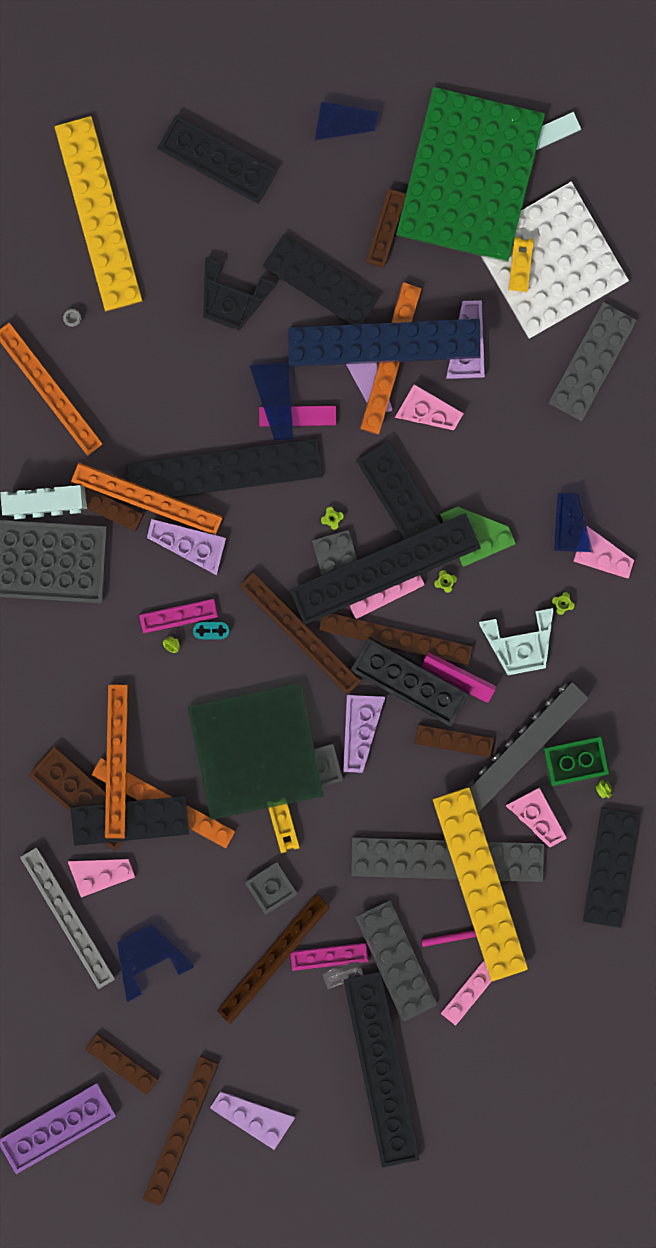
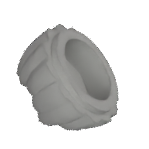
[63,309,82,327]

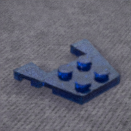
[117,924,194,1002]

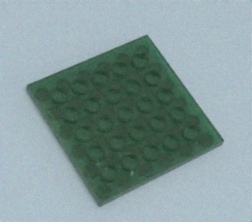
[188,684,324,820]

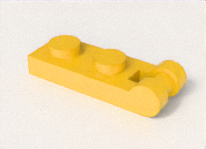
[508,236,534,293]
[267,797,300,853]

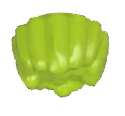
[162,636,180,653]

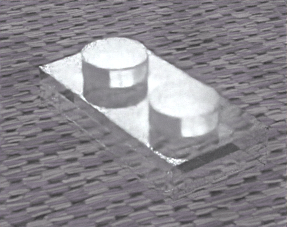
[322,961,364,989]

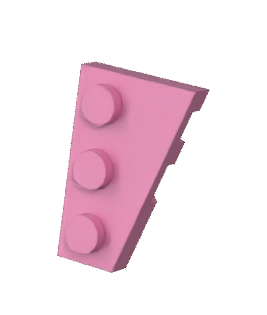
[395,384,464,430]
[573,525,634,579]
[506,787,567,847]
[68,859,135,897]

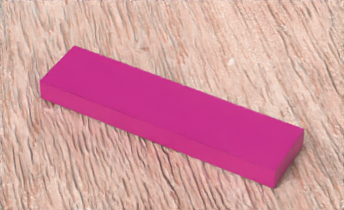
[259,406,336,427]
[139,599,218,634]
[421,652,497,703]
[290,942,368,971]

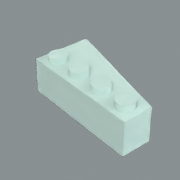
[0,485,87,519]

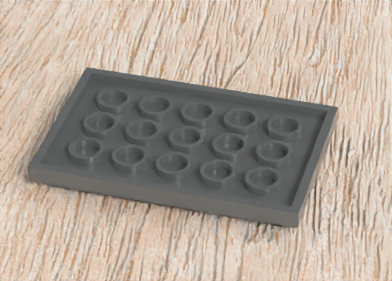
[0,520,107,603]

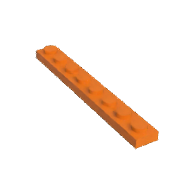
[360,282,421,435]
[0,323,103,456]
[71,462,222,535]
[105,685,128,839]
[92,758,235,848]

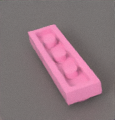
[350,575,425,619]
[441,960,491,1026]

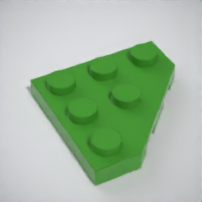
[440,507,516,567]

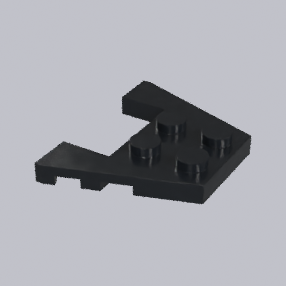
[203,257,276,331]

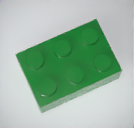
[543,736,609,786]

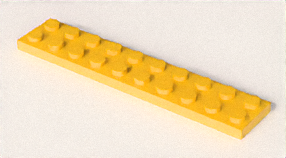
[54,116,142,312]
[432,787,528,982]

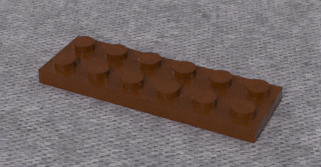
[29,746,124,852]

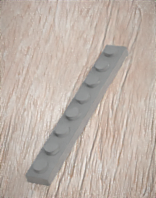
[20,847,115,989]

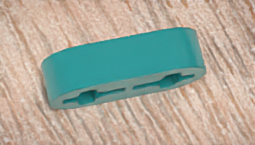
[193,622,230,639]

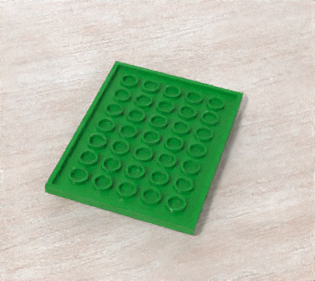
[396,87,545,262]

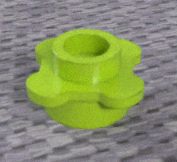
[321,507,344,530]
[434,570,457,593]
[552,592,574,615]
[596,779,613,799]

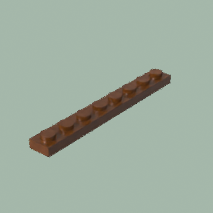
[240,573,361,695]
[319,613,473,665]
[217,894,330,1024]
[143,1056,218,1206]

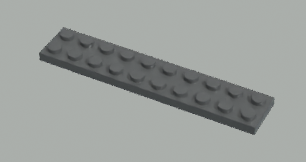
[351,837,544,882]

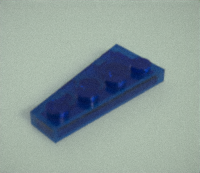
[250,363,293,440]

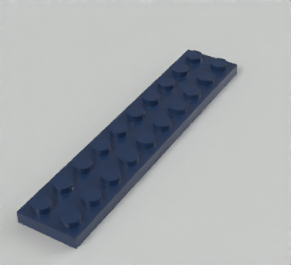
[288,319,481,367]

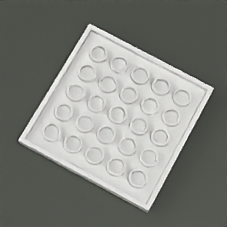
[481,182,629,339]

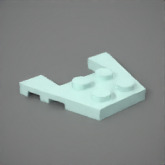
[479,608,553,675]

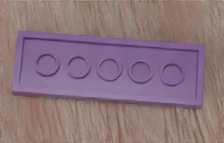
[0,1082,117,1174]

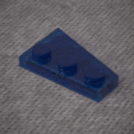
[315,102,378,140]
[554,493,593,553]

